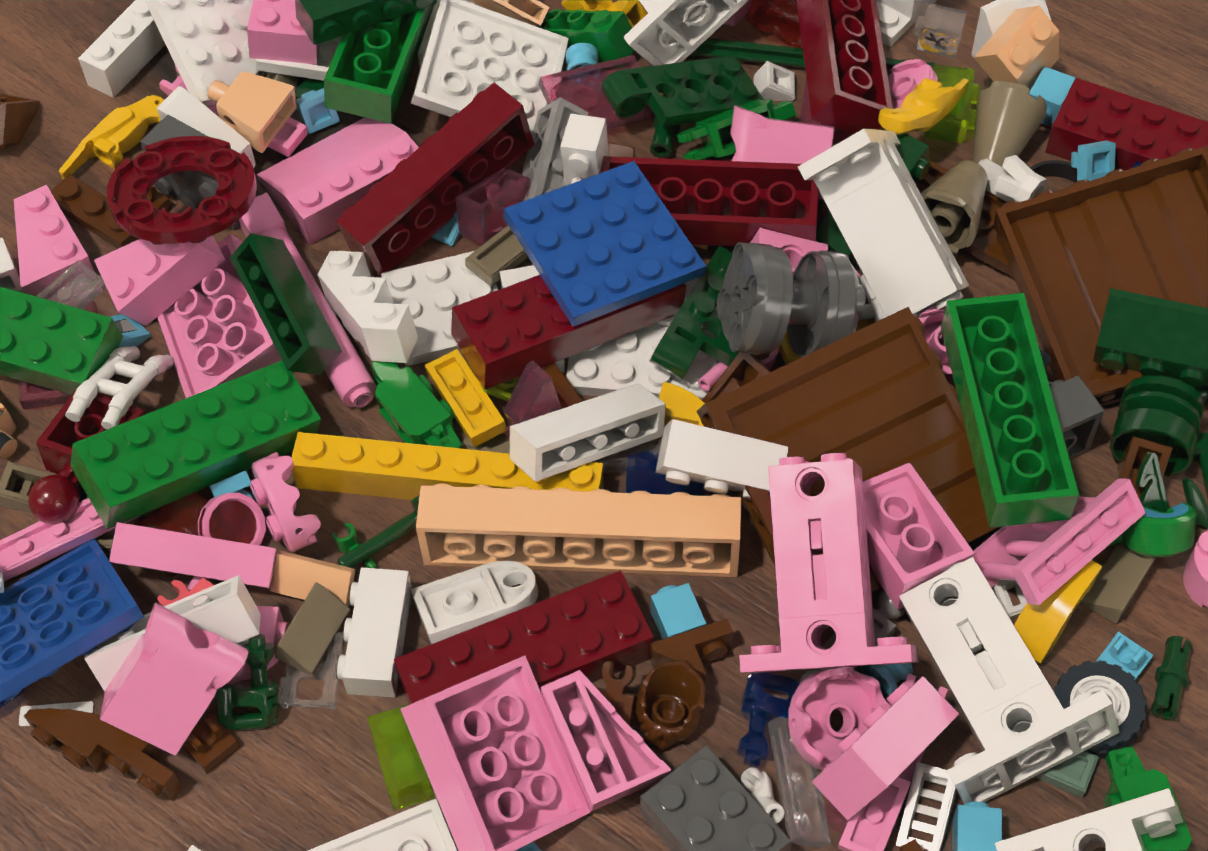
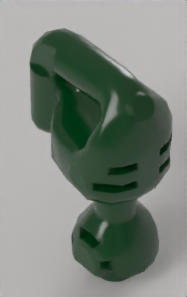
[215,634,279,730]

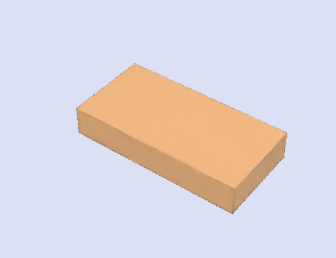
[270,551,356,607]

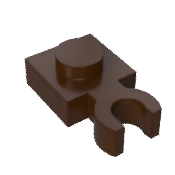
[597,660,637,728]

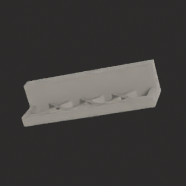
[514,97,589,204]

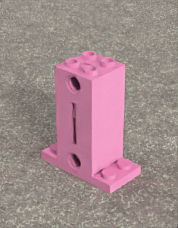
[739,453,919,673]

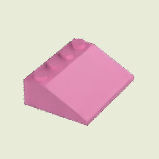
[257,117,419,245]
[157,234,282,398]
[400,656,591,851]

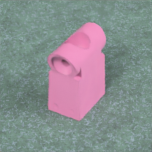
[730,105,835,200]
[100,603,249,756]

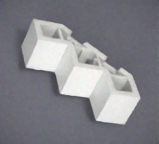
[318,251,418,363]

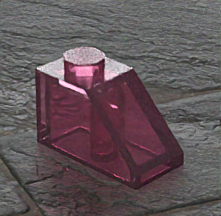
[455,167,531,245]
[504,361,561,441]

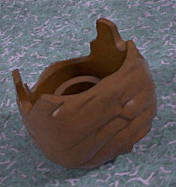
[635,660,707,750]

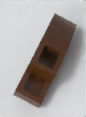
[24,708,183,801]

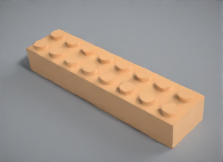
[416,483,741,577]

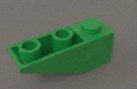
[537,9,634,65]

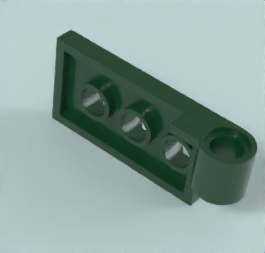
[601,56,764,127]
[649,246,739,380]

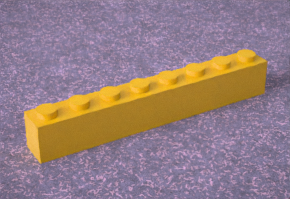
[291,432,604,500]

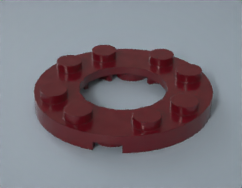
[106,136,257,245]

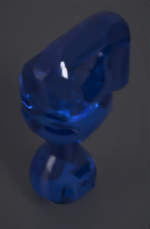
[737,672,800,767]

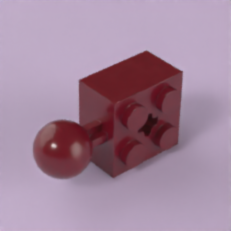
[28,387,145,525]

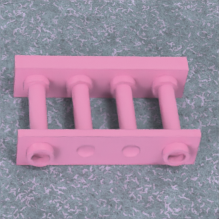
[974,479,1146,605]

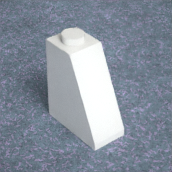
[157,86,256,168]

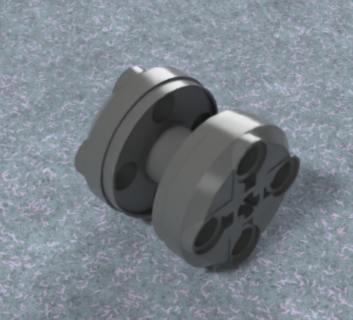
[716,242,866,357]

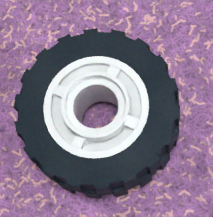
[1054,660,1147,758]

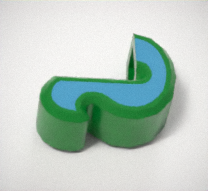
[1108,502,1196,557]

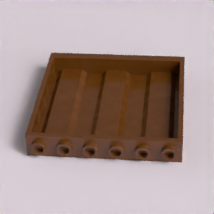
[994,146,1208,406]
[696,307,997,592]

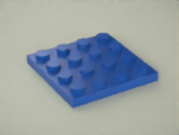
[504,161,706,327]
[0,538,144,702]

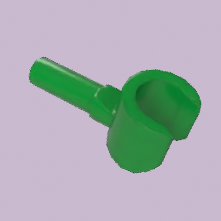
[332,523,378,569]

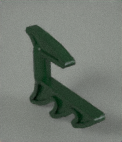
[1136,452,1208,529]

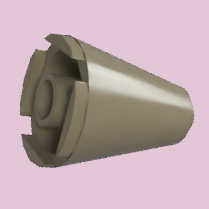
[972,81,1047,167]
[920,160,987,254]

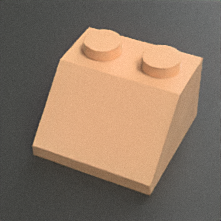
[974,6,1059,92]

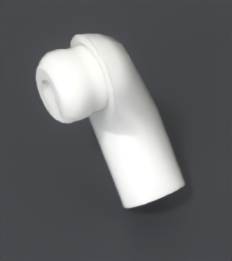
[741,767,784,823]

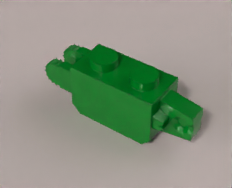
[677,99,796,160]
[372,361,463,449]
[1104,747,1192,851]

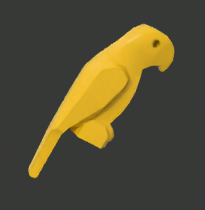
[878,78,969,135]
[59,95,165,179]

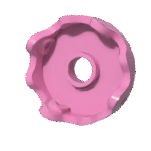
[250,452,321,552]
[788,666,891,771]

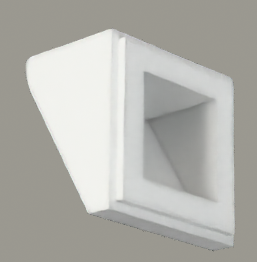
[754,61,795,101]

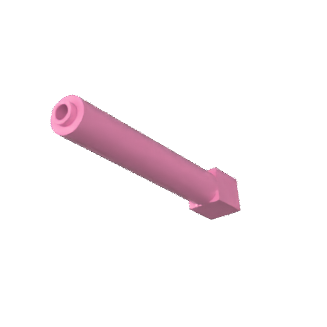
[239,192,377,408]

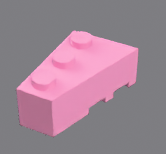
[14,185,99,302]
[94,236,226,326]
[541,670,671,812]
[812,676,959,821]

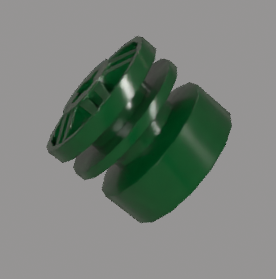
[1109,376,1205,476]

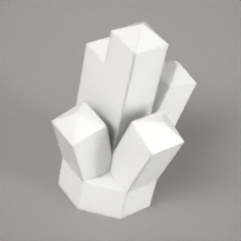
[978,155,1048,202]

